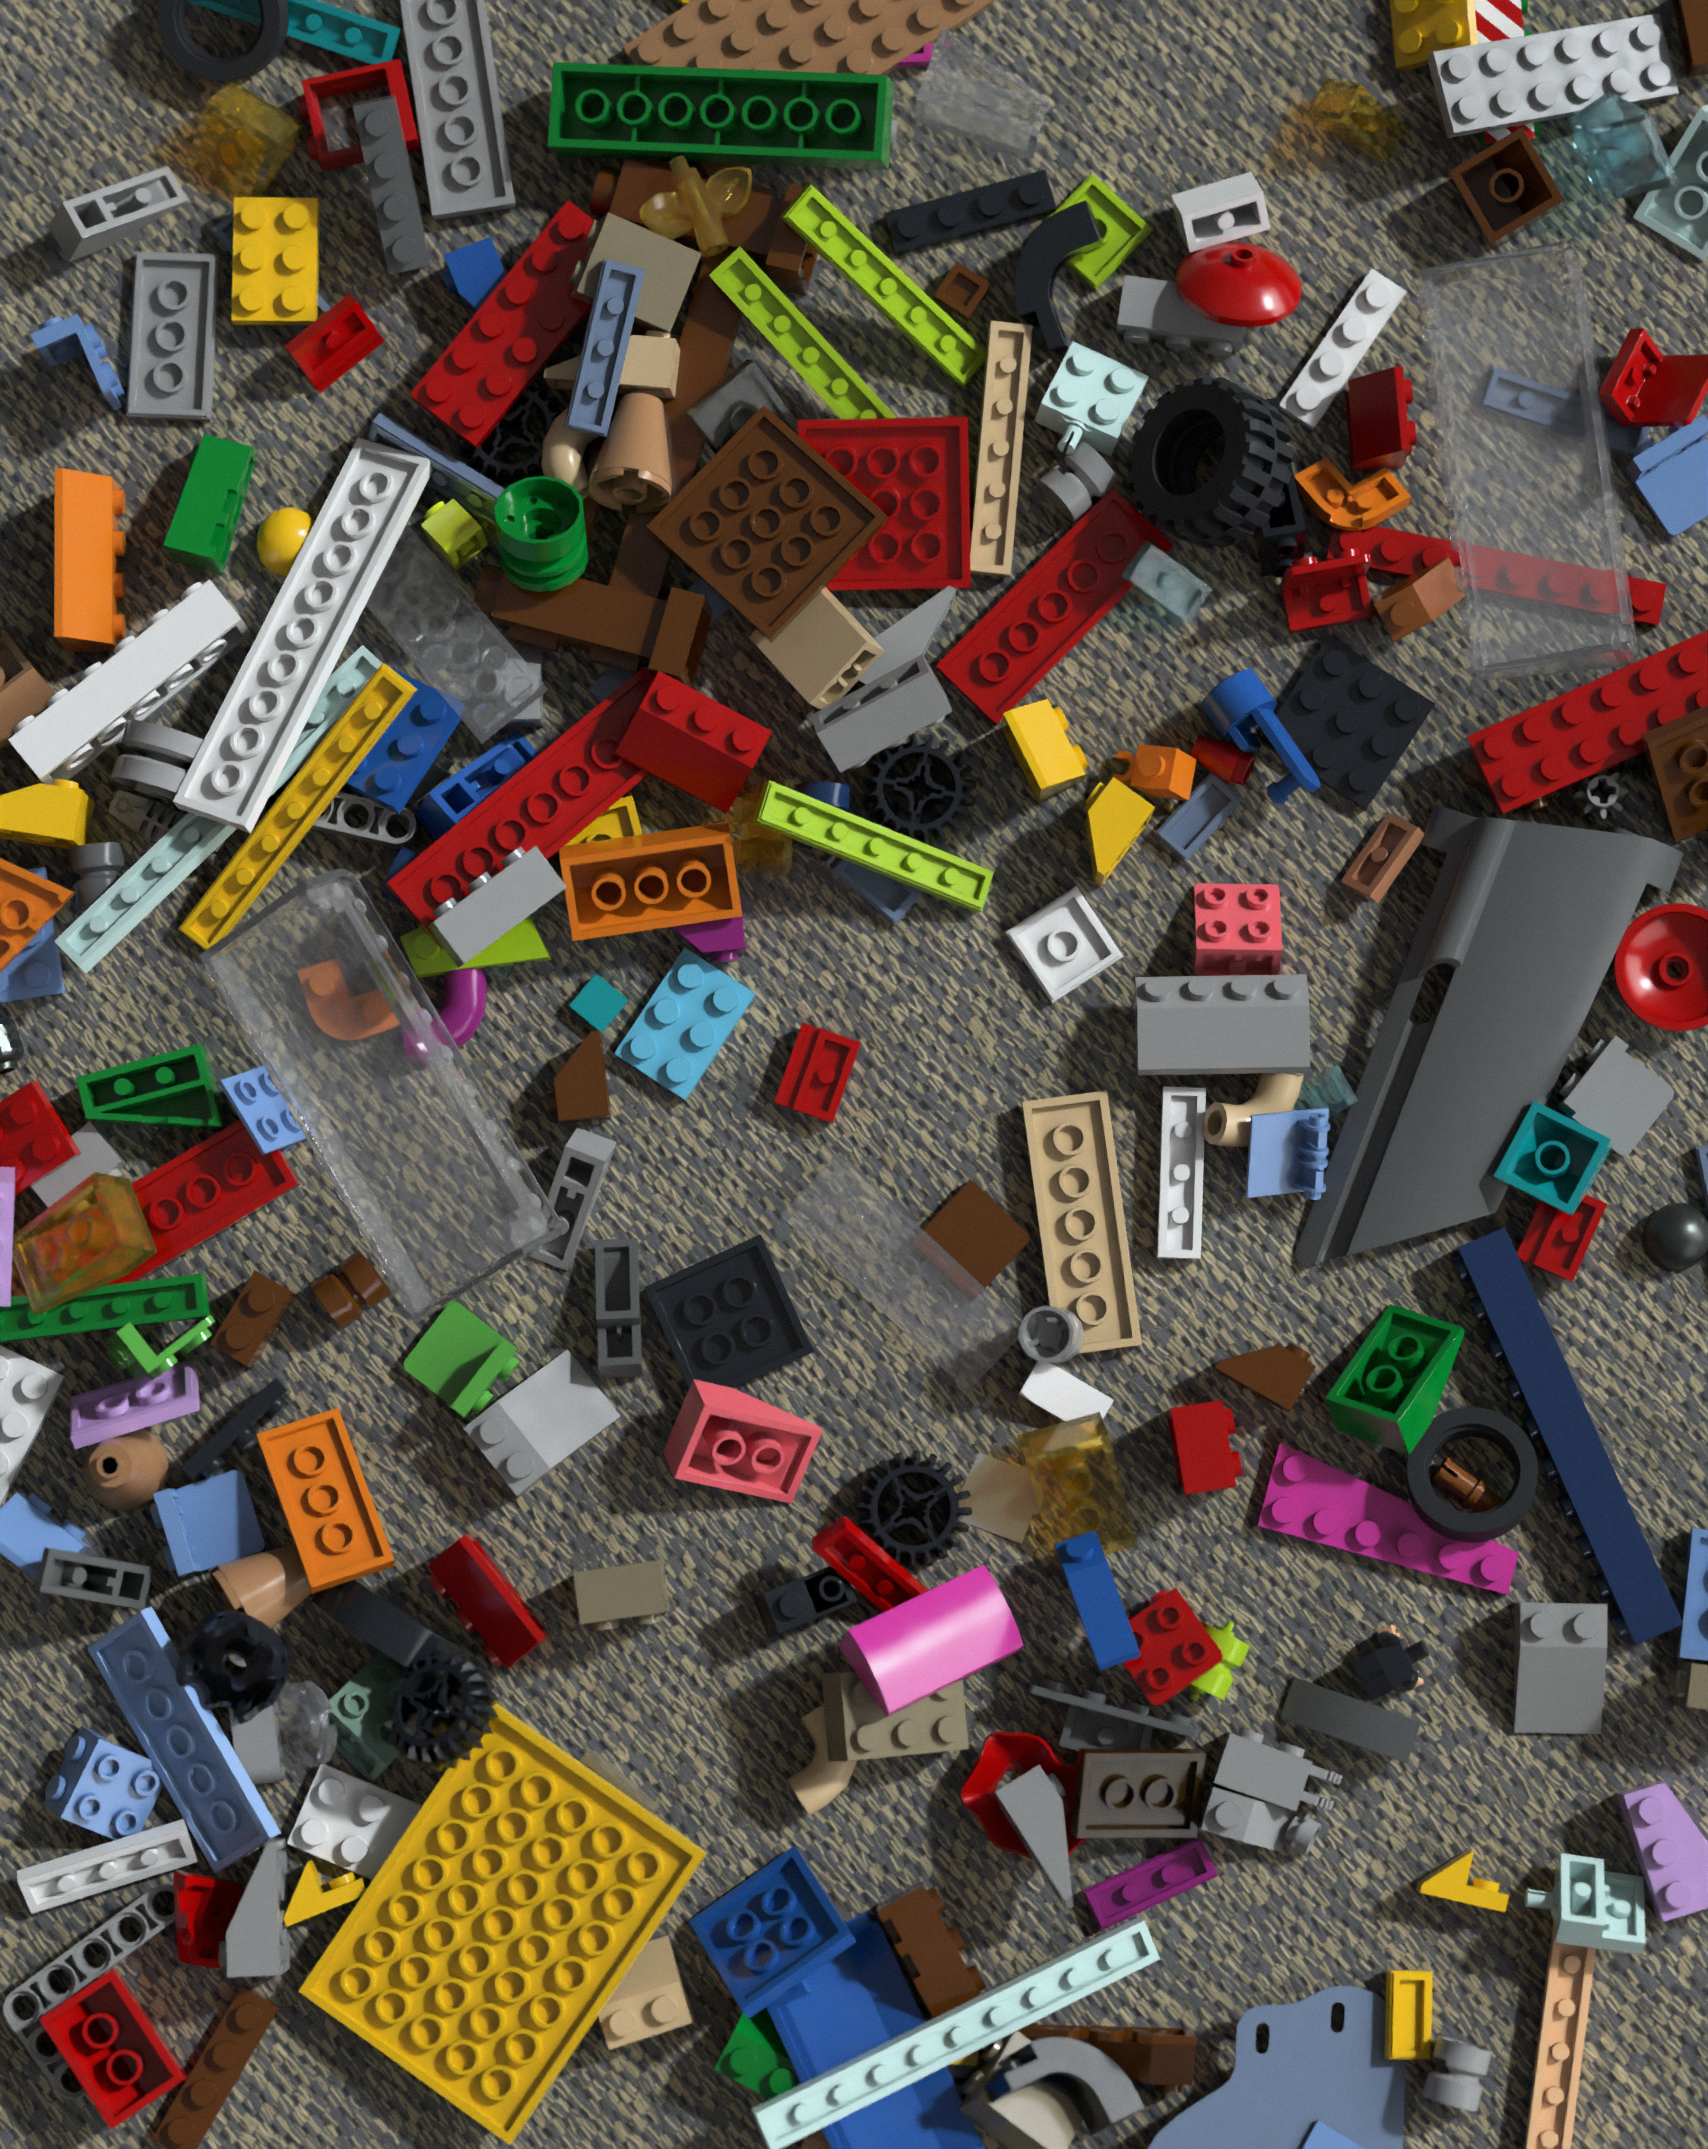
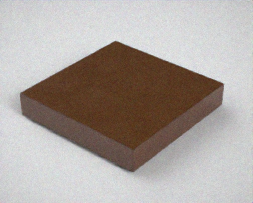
[912,1180,1032,1301]

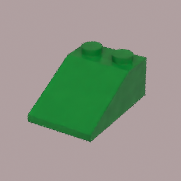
[1325,1304,1465,1455]

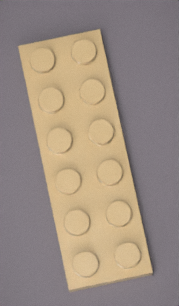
[1022,1090,1142,1354]

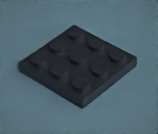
[1259,635,1435,811]
[644,1234,814,1388]

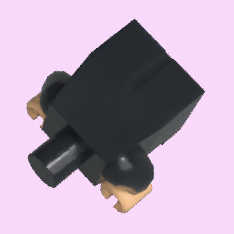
[1351,1624,1430,1701]

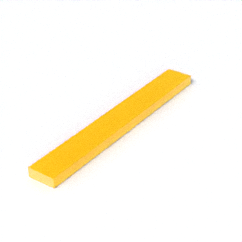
[178,663,418,955]

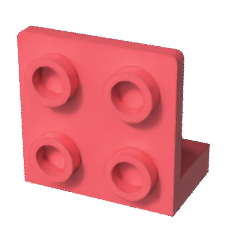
[1193,883,1282,976]

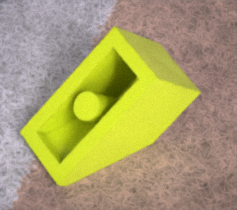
[421,499,488,571]

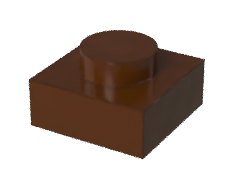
[933,261,992,322]

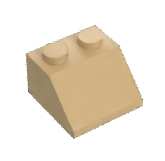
[598,1935,694,2050]

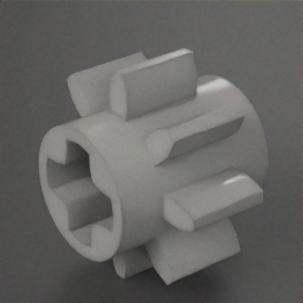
[1572,771,1628,822]

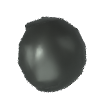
[1642,1203,1708,1272]

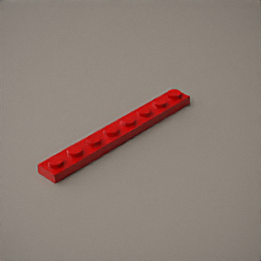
[1325,526,1667,627]

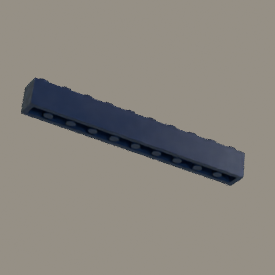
[1451,1227,1683,1645]

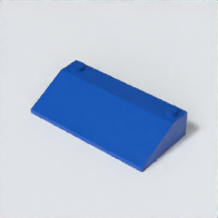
[766,1912,985,2149]

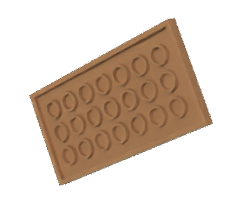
[622,0,993,183]

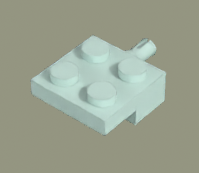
[1034,341,1149,457]
[1525,1853,1645,1955]

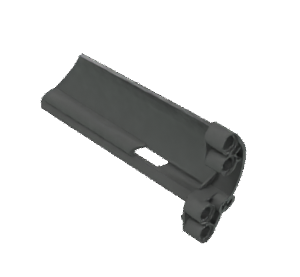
[1294,805,1684,1268]

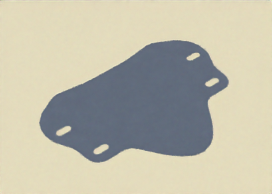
[1147,1986,1406,2149]

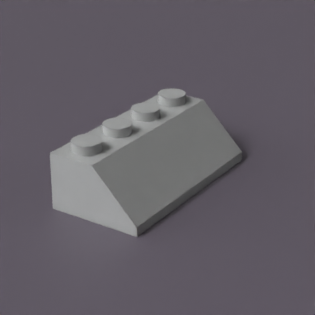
[1134,974,1310,1075]

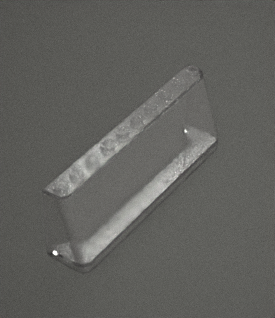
[1416,239,1639,681]
[199,868,561,1323]

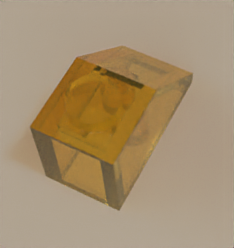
[1306,78,1407,164]

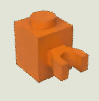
[1112,744,1197,801]

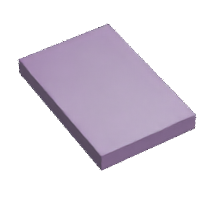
[70,1360,200,1450]

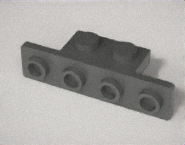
[1028,1678,1199,1751]

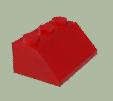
[614,671,772,814]
[428,1534,551,1669]
[39,1968,188,2130]

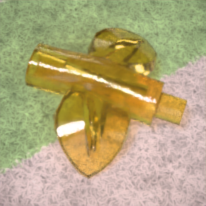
[639,156,752,257]

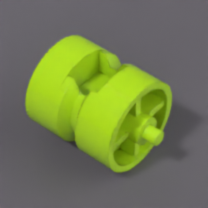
[1189,1620,1251,1702]

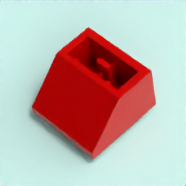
[1344,366,1416,472]

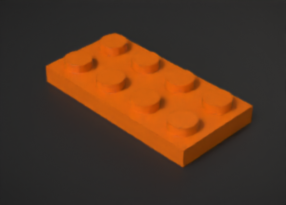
[256,1408,395,1594]

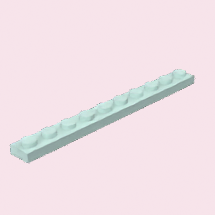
[54,645,382,974]
[751,1917,1160,2149]

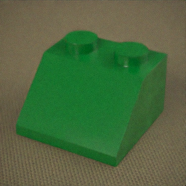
[714,2007,801,2099]

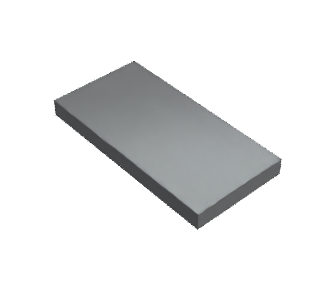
[126,251,220,421]

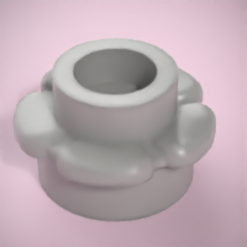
[1284,1813,1322,1855]

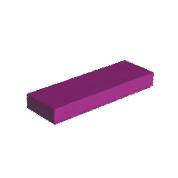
[1082,1836,1218,1931]

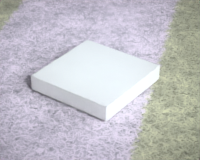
[1005,886,1123,1004]

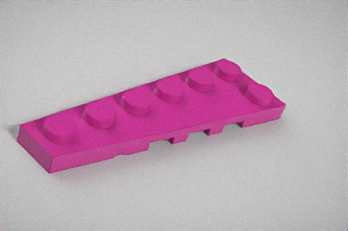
[1257,1444,1519,1595]

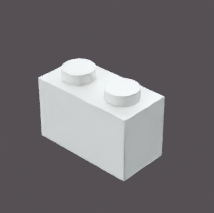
[1171,172,1271,253]

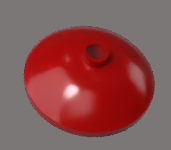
[1175,241,1302,327]
[1613,903,1708,1032]

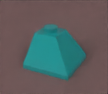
[1494,1101,1612,1216]

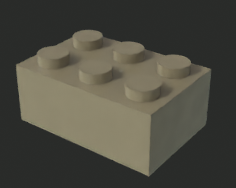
[821,1671,969,1761]

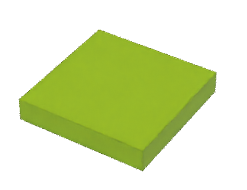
[1049,173,1153,292]

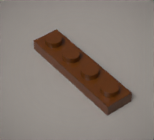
[152,1985,280,2149]

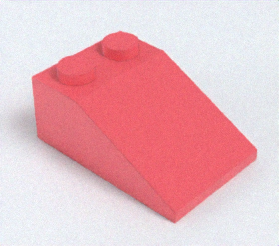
[663,1379,823,1504]

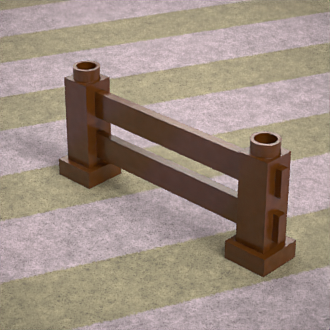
[473,158,821,689]

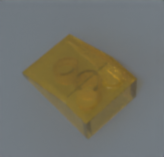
[12,1172,157,1314]
[1017,1412,1137,1569]

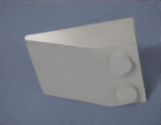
[463,1349,621,1497]
[1513,1602,1607,1734]
[219,1838,290,1978]

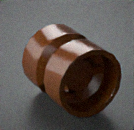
[310,1250,392,1330]

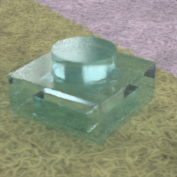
[1301,1064,1358,1119]

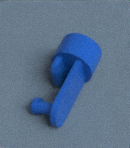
[1201,669,1321,805]

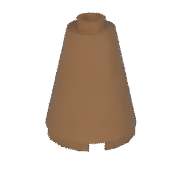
[588,389,673,514]
[83,1428,168,1511]
[208,1543,311,1629]

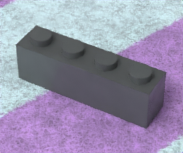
[352,94,431,274]

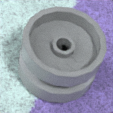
[110,719,204,801]

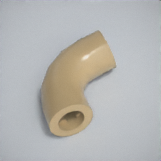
[541,408,610,500]
[1203,1073,1304,1147]
[787,1703,857,1816]

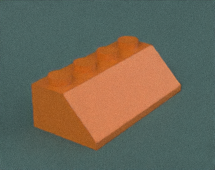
[54,468,126,652]
[559,822,742,941]

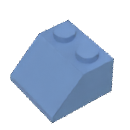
[0,1492,90,1582]

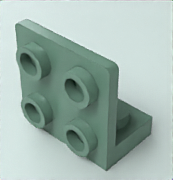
[311,1652,438,1784]

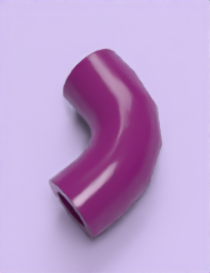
[403,968,487,1062]

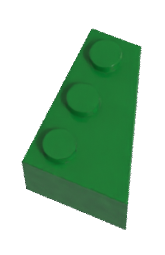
[163,434,257,575]
[75,1044,227,1130]

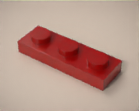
[812,1515,929,1613]

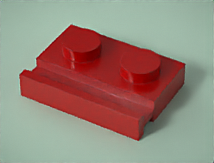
[284,293,385,393]
[774,1022,861,1124]
[1517,1195,1607,1283]

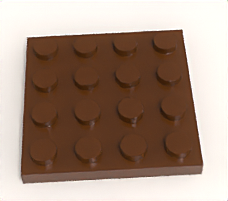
[646,405,888,643]

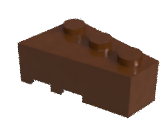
[876,1881,987,2019]

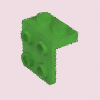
[403,1302,521,1419]
[105,1315,215,1381]

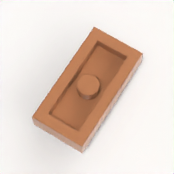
[1340,813,1425,904]

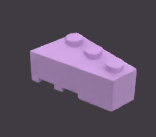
[1616,1780,1708,1922]

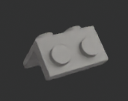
[1557,1035,1674,1156]

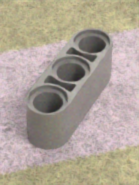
[229,1659,285,1785]

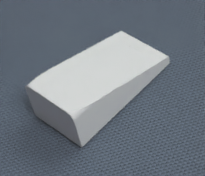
[1018,1361,1114,1437]

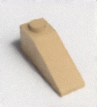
[544,331,680,399]

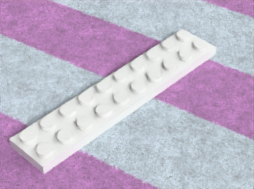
[173,438,434,833]

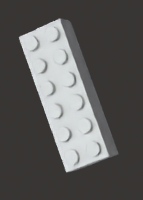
[8,579,252,785]

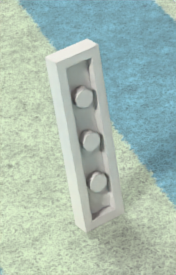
[1279,269,1407,431]
[1157,1086,1206,1260]
[17,1819,198,1914]

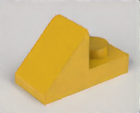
[1416,1849,1509,1913]
[283,1859,369,1927]

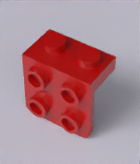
[1598,328,1708,427]
[1280,549,1374,634]
[1123,1587,1223,1706]

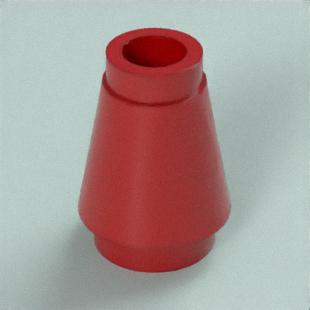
[1190,735,1257,786]

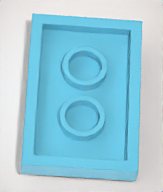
[614,948,756,1101]

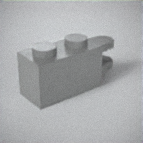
[1211,1727,1343,1811]

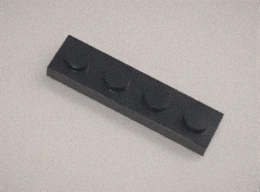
[884,169,1057,256]

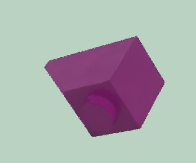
[668,898,746,963]

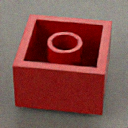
[1166,1400,1243,1496]

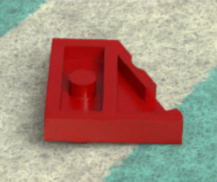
[173,1871,243,1969]

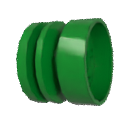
[494,476,588,592]

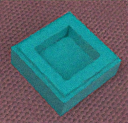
[569,974,629,1034]

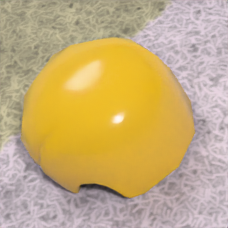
[257,507,315,577]

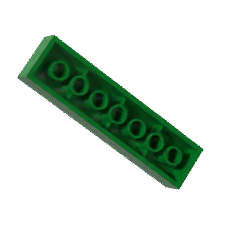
[548,62,894,170]

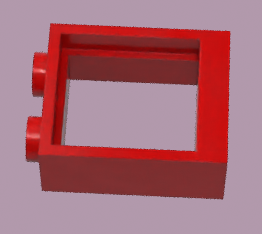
[297,59,421,172]

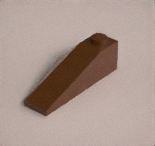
[1017,2024,1196,2093]

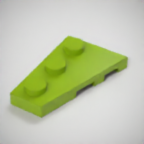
[400,915,552,978]

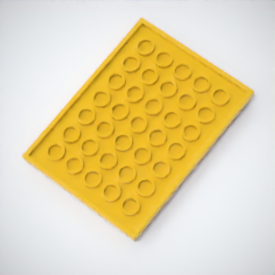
[298,1704,708,2145]

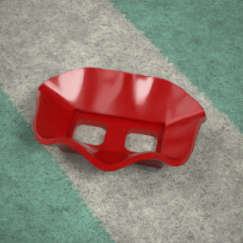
[960,1732,1087,1860]

